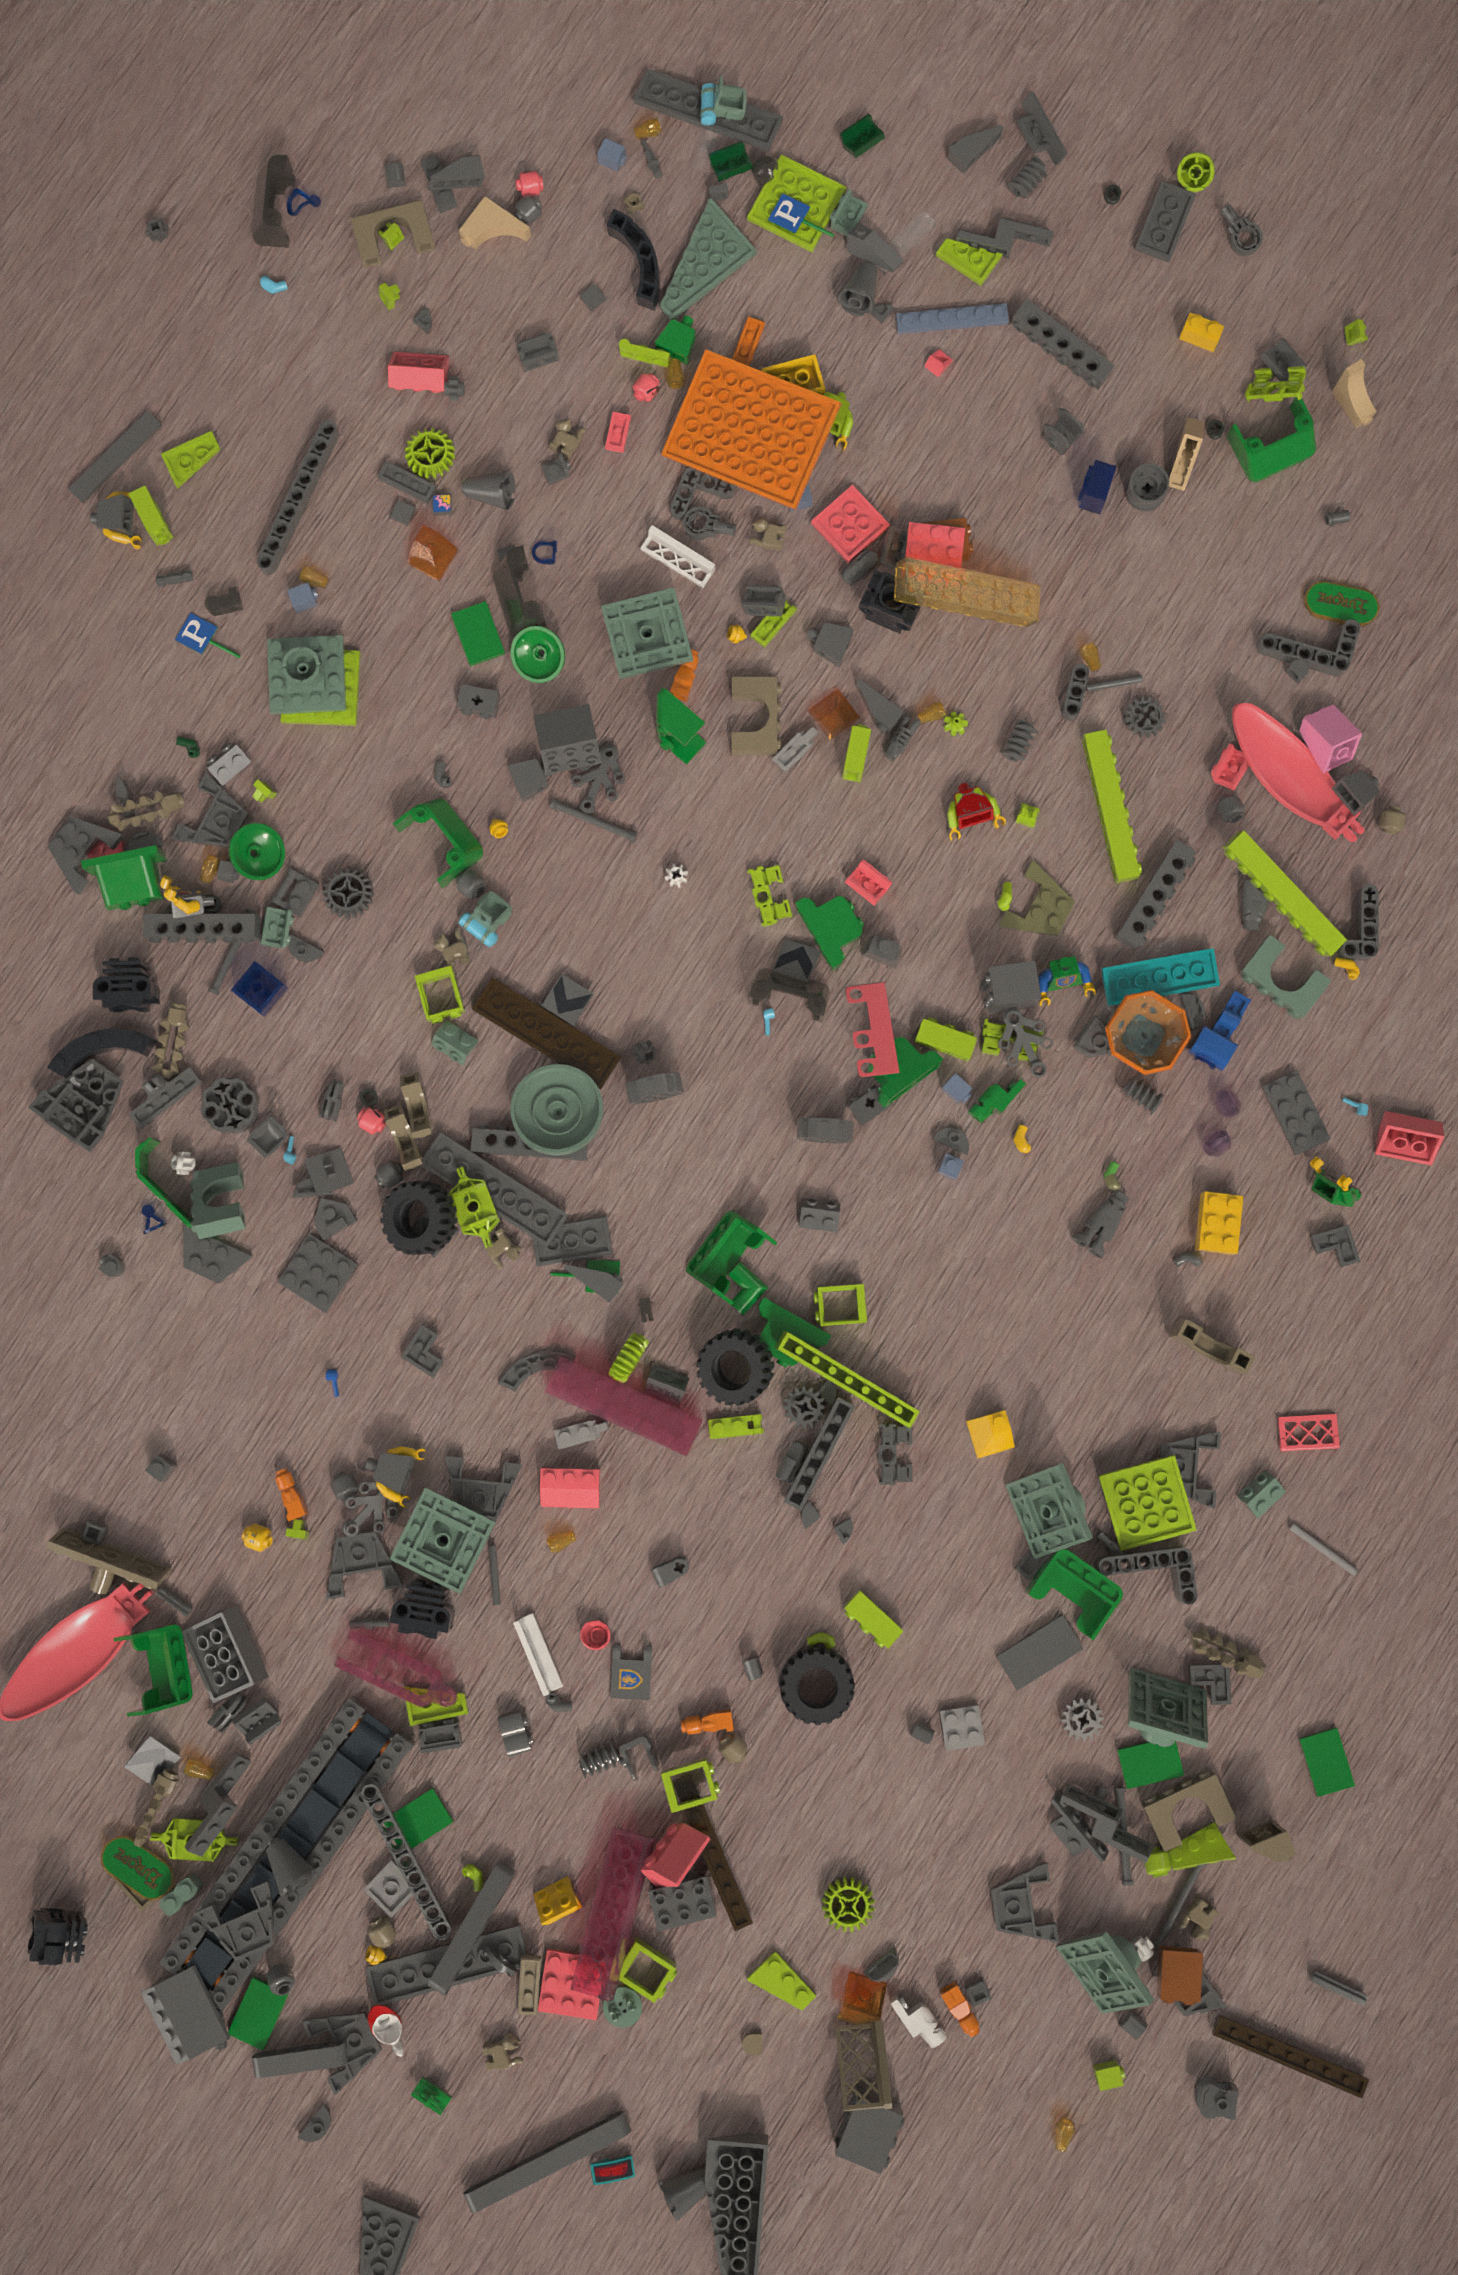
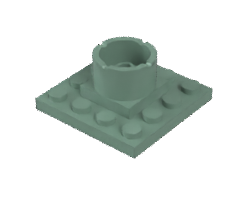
[601,588,693,679]
[267,635,347,715]
[1005,1463,1093,1559]
[390,1487,496,1594]
[1128,1668,1208,1749]
[1056,1931,1154,2014]

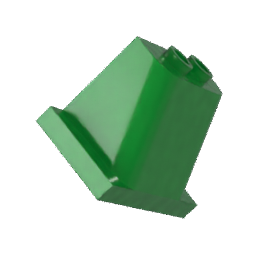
[81,845,167,910]

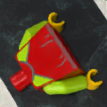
[947,783,1006,841]

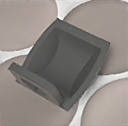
[246,1115,289,1158]

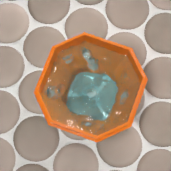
[1105,990,1191,1075]

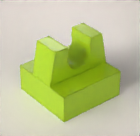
[378,222,404,250]
[379,283,400,310]
[1344,319,1368,346]
[252,779,278,802]
[1016,803,1040,828]
[285,1519,309,1540]

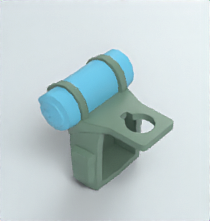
[700,76,747,126]
[458,891,512,947]

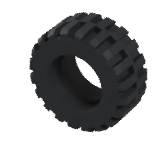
[380,1181,458,1255]
[696,1328,774,1406]
[779,1646,855,1725]

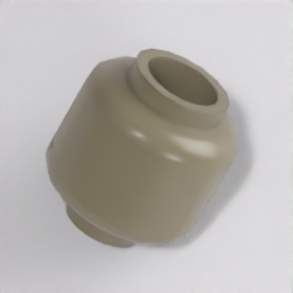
[1379,806,1406,835]
[718,1733,748,1764]
[367,1916,396,1948]

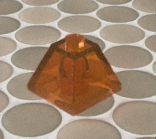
[407,524,458,582]
[808,689,861,741]
[837,1971,887,2024]

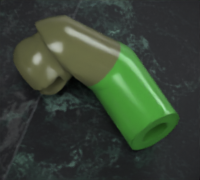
[1104,1161,1121,1191]

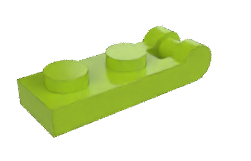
[619,339,670,368]
[750,599,798,648]
[708,1414,764,1439]

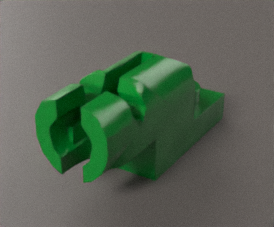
[968,1079,1026,1123]

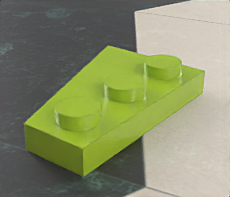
[403,1687,469,1726]
[747,1950,816,2010]

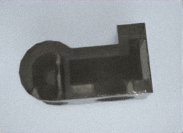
[204,587,243,616]

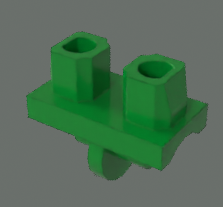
[411,2076,452,2116]

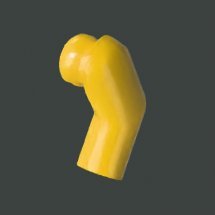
[1334,957,1360,980]
[1013,1124,1031,1153]

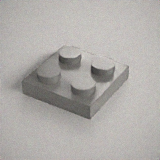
[939,1704,985,1751]
[363,1859,413,1918]

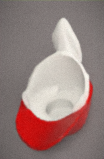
[367,2004,404,2057]

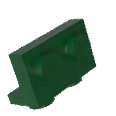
[840,114,885,158]
[709,141,753,182]

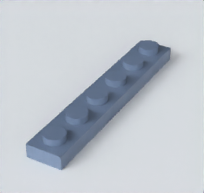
[896,303,1009,334]

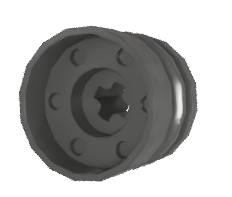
[1126,463,1169,512]

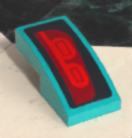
[590,2154,635,2185]

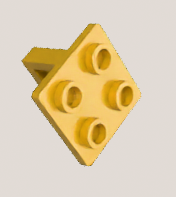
[533,1876,582,1925]

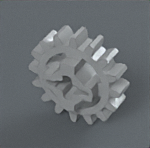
[1060,1697,1104,1742]

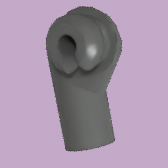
[545,1692,572,1712]

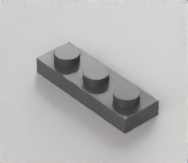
[421,154,457,213]
[378,461,436,504]

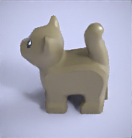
[549,419,586,461]
[749,517,787,551]
[433,929,470,968]
[486,1228,522,1270]
[1178,1896,1220,1941]
[483,2032,523,2071]

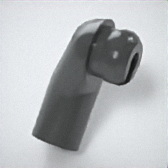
[434,761,452,788]
[1173,1251,1203,1267]

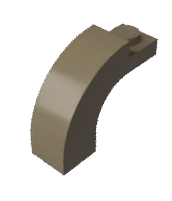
[400,1072,433,1139]
[383,1104,423,1171]

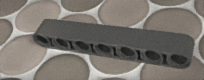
[428,1860,516,1996]

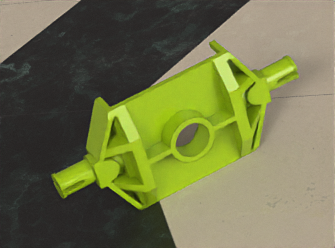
[448,1167,500,1248]
[150,1817,239,1862]

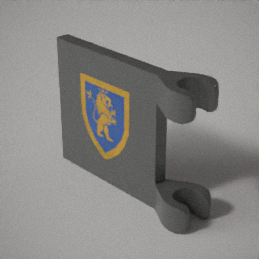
[610,1644,652,1700]

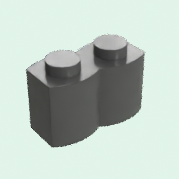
[498,1710,534,1757]

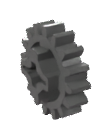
[783,1386,826,1429]

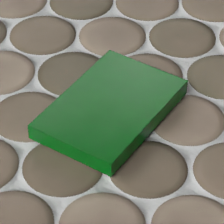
[451,601,505,667]
[1298,1727,1355,1797]
[1116,1741,1184,1789]
[384,1787,454,1849]
[228,1977,289,2051]

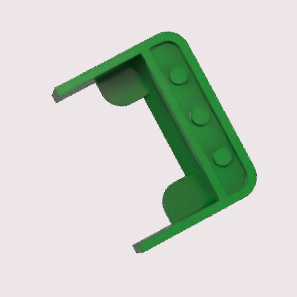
[1227,397,1316,482]
[656,687,706,765]
[393,798,484,889]
[686,1211,777,1305]
[113,1625,193,1717]

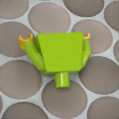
[823,392,853,451]

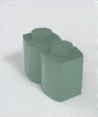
[159,1873,203,1916]

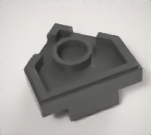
[1073,1015,1111,1058]
[314,1198,357,1241]

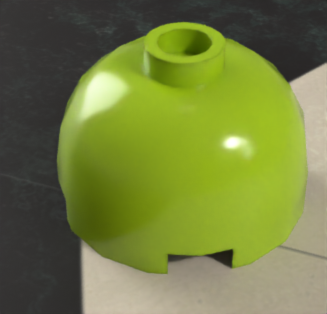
[1177,151,1215,192]

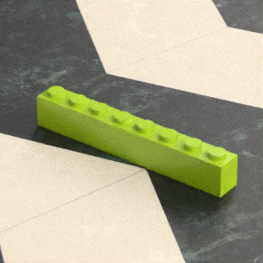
[1082,730,1142,884]
[1222,830,1347,956]
[774,1331,920,1428]

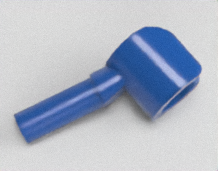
[326,1370,339,1397]

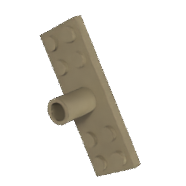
[46,1527,171,1594]

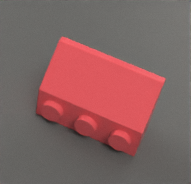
[388,352,449,393]
[1375,1111,1444,1166]
[540,1467,600,1508]
[641,1823,710,1887]

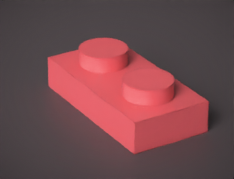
[605,412,631,453]

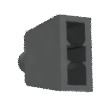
[806,623,854,667]
[508,759,556,802]
[1332,771,1379,816]
[862,935,902,969]

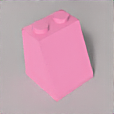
[1299,705,1362,773]

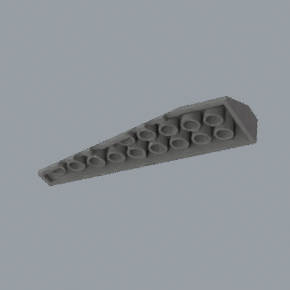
[705,2133,768,2275]

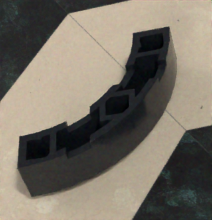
[606,209,661,311]
[47,1028,157,1078]

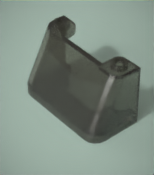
[252,155,296,248]
[492,545,546,638]
[749,968,830,1023]

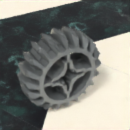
[322,868,374,919]

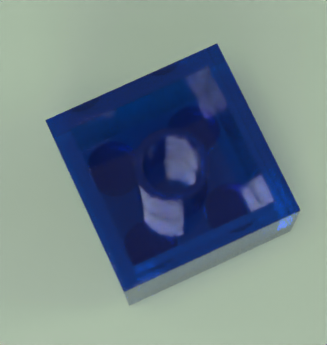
[1078,459,1117,515]
[231,961,288,1017]

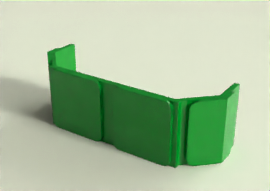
[135,1137,193,1228]

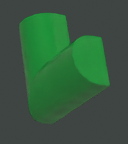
[728,1261,769,1316]

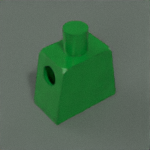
[655,315,696,365]

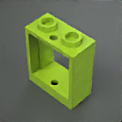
[128,486,174,546]
[842,724,871,783]
[415,966,465,1024]
[814,1284,867,1326]
[661,1757,720,1813]
[614,1938,678,2003]

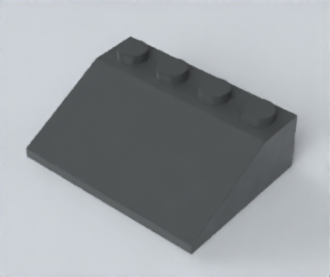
[182,1605,269,1703]
[141,1965,231,2065]

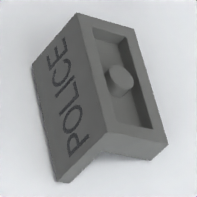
[643,1365,690,1406]

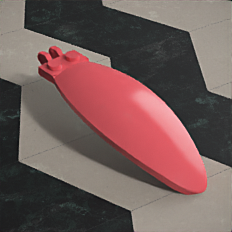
[1232,703,1365,842]
[0,1582,154,1721]

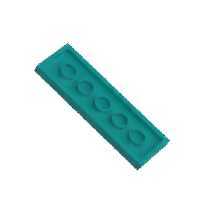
[1101,948,1220,1006]

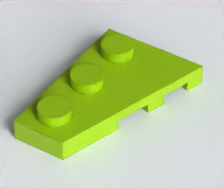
[936,238,1003,286]
[161,431,221,489]
[1167,1822,1236,1870]

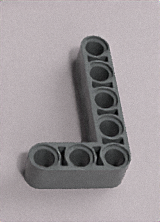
[1256,619,1360,677]
[1094,1546,1198,1605]

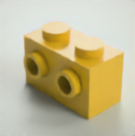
[1179,313,1224,352]

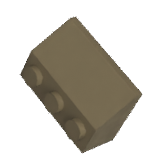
[1237,1820,1296,1863]

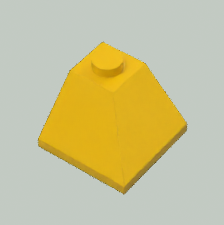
[966,1410,1015,1458]

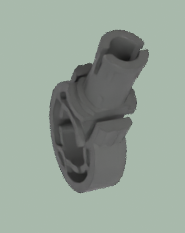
[1220,204,1263,256]
[683,506,737,540]

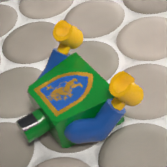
[1038,956,1096,1006]

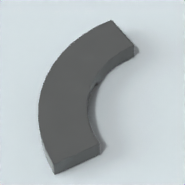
[498,1350,576,1392]

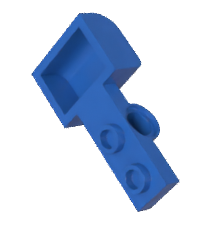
[1188,991,1251,1071]

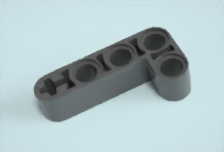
[1337,884,1379,961]

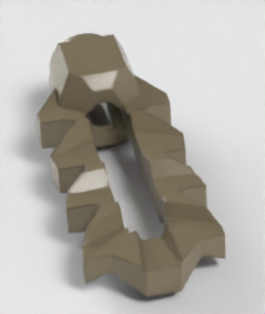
[108,792,185,831]
[152,1003,189,1079]
[1190,1627,1266,1679]
[134,1769,179,1847]

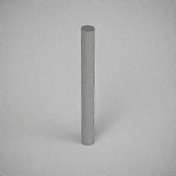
[1289,1523,1358,1576]

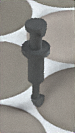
[641,139,662,178]

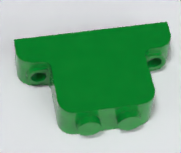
[795,896,864,971]
[868,1037,943,1109]
[759,1298,831,1368]

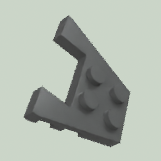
[171,773,249,848]
[47,816,124,895]
[1159,1432,1221,1508]
[446,1456,522,1521]
[326,1531,403,1600]
[991,1862,1059,1943]
[196,1880,275,1961]
[302,2012,382,2095]

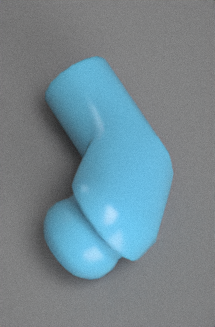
[260,276,288,294]

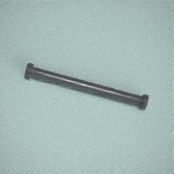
[550,798,638,843]
[208,908,257,996]
[1114,1786,1134,1886]
[1152,1864,1206,1947]

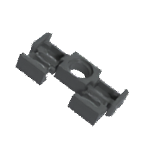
[879,1424,912,1485]

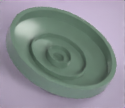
[510,1064,604,1156]

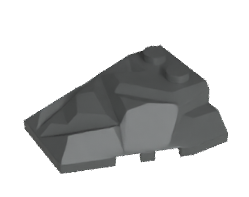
[28,1059,124,1153]

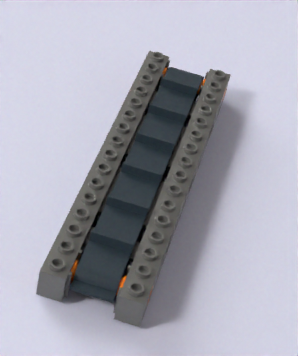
[159,1695,416,2011]

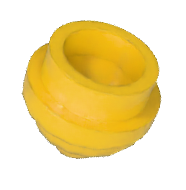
[726,624,747,644]
[489,819,508,838]
[365,1945,387,1965]

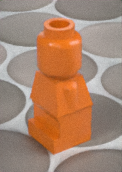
[670,649,699,702]
[275,1468,309,1522]
[681,1709,734,1735]
[939,1981,980,2037]

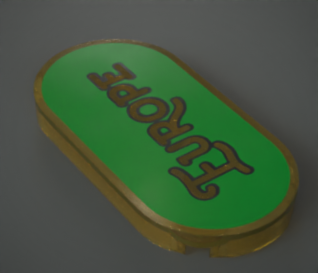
[1304,581,1380,627]
[101,1836,174,1900]

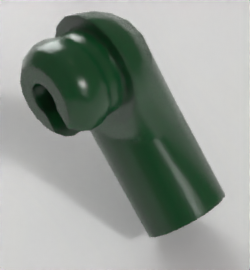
[176,736,200,758]

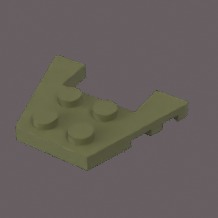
[998,860,1075,936]

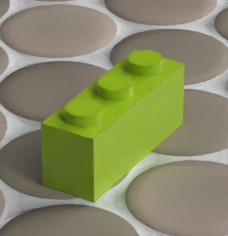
[914,1017,977,1062]
[843,1589,904,1648]

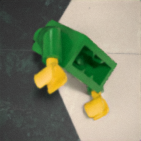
[1310,1156,1361,1207]

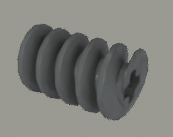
[1007,156,1047,199]
[1001,719,1038,762]
[1120,1075,1163,1115]
[579,1742,622,1779]

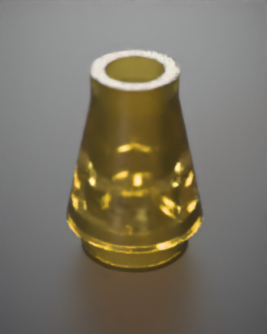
[634,117,662,140]
[666,359,685,389]
[299,566,329,588]
[1079,642,1102,672]
[917,701,946,724]
[200,854,221,884]
[546,1530,577,1553]
[183,1758,214,1781]
[1055,2118,1076,2152]

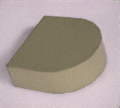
[742,2032,762,2055]

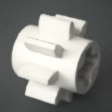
[665,864,688,888]
[171,1152,195,1175]
[1131,1936,1154,1962]

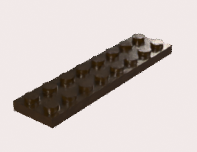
[472,978,621,1090]

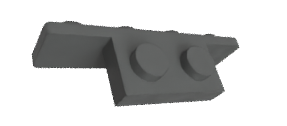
[1017,92,1067,165]
[1048,1790,1109,1863]

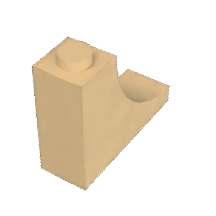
[459,197,531,250]
[1332,359,1377,428]
[1169,417,1205,491]

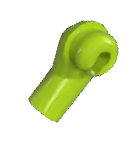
[997,882,1012,911]
[806,1632,836,1649]
[462,1864,483,1891]

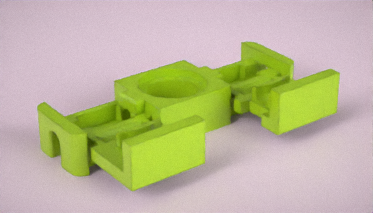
[1245,366,1307,402]
[747,865,793,927]
[981,1018,1043,1062]

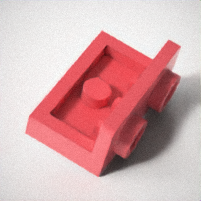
[1211,743,1249,790]
[845,860,892,906]

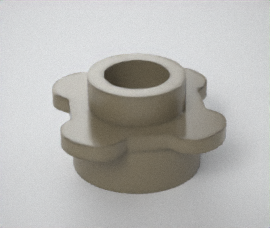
[624,193,645,214]

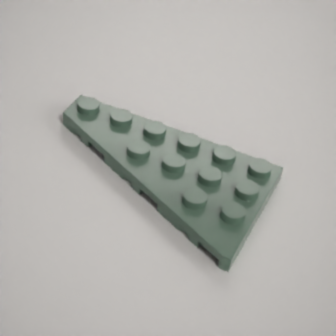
[660,198,757,321]

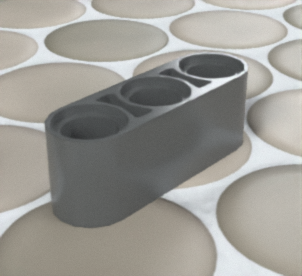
[1062,664,1089,721]

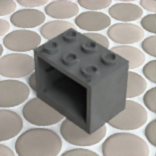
[533,704,602,774]
[981,960,1041,1014]
[648,1867,717,1932]
[834,2085,905,2174]

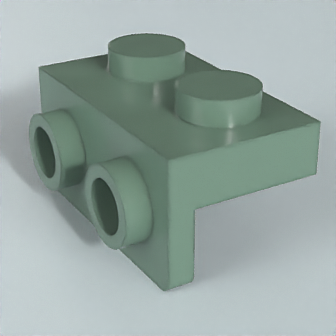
[830,189,868,237]
[259,907,294,949]
[432,1020,479,1065]
[1237,1470,1286,1518]

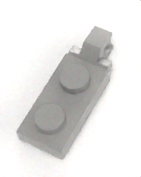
[772,727,818,774]
[554,1420,609,1449]

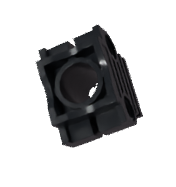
[859,570,927,634]
[93,957,160,1013]
[389,1579,455,1639]
[27,1908,88,1965]

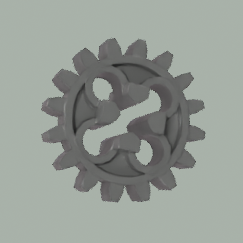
[1124,697,1166,739]

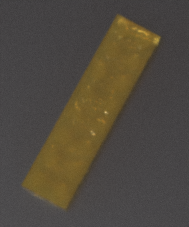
[894,557,1041,627]

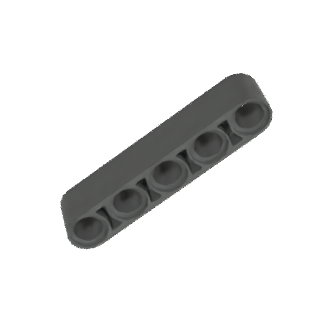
[251,2040,348,2078]

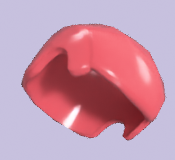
[580,1620,611,1650]

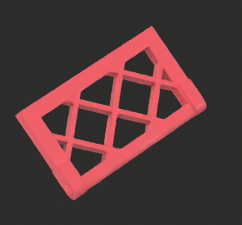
[1278,1414,1340,1452]

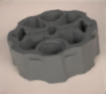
[625,1072,684,1104]
[200,1077,260,1134]
[797,1118,854,1144]

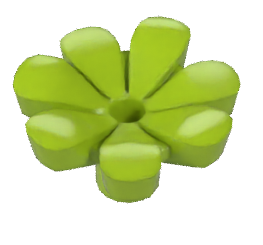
[944,712,968,736]

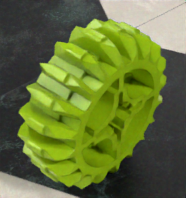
[405,427,455,479]
[609,1332,649,1383]
[822,1877,875,1933]

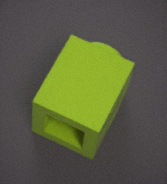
[1093,2060,1125,2091]

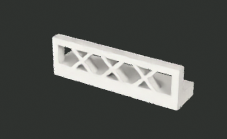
[640,525,715,588]
[513,1613,564,1696]

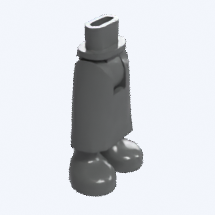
[1242,877,1270,931]
[1072,1190,1129,1258]

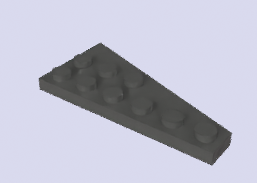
[360,2195,421,2275]

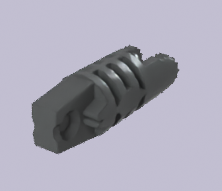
[885,715,921,762]

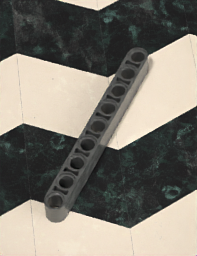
[257,420,339,575]
[361,1778,451,1940]
[463,2111,632,2213]

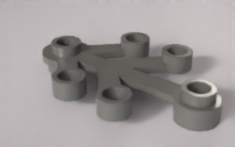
[571,745,625,815]
[998,1008,1053,1077]
[342,1481,398,1537]

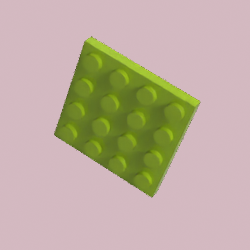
[747,154,847,253]
[281,650,361,726]
[1099,1454,1197,1551]

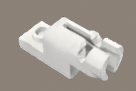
[889,1994,947,2048]

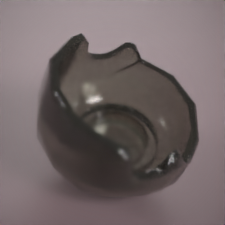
[752,155,779,185]

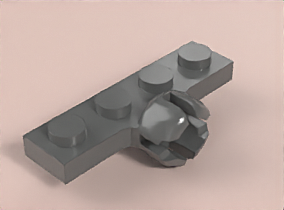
[128,1067,202,1129]

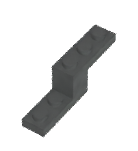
[956,218,1054,259]
[185,1752,251,1857]
[1060,1784,1155,1863]

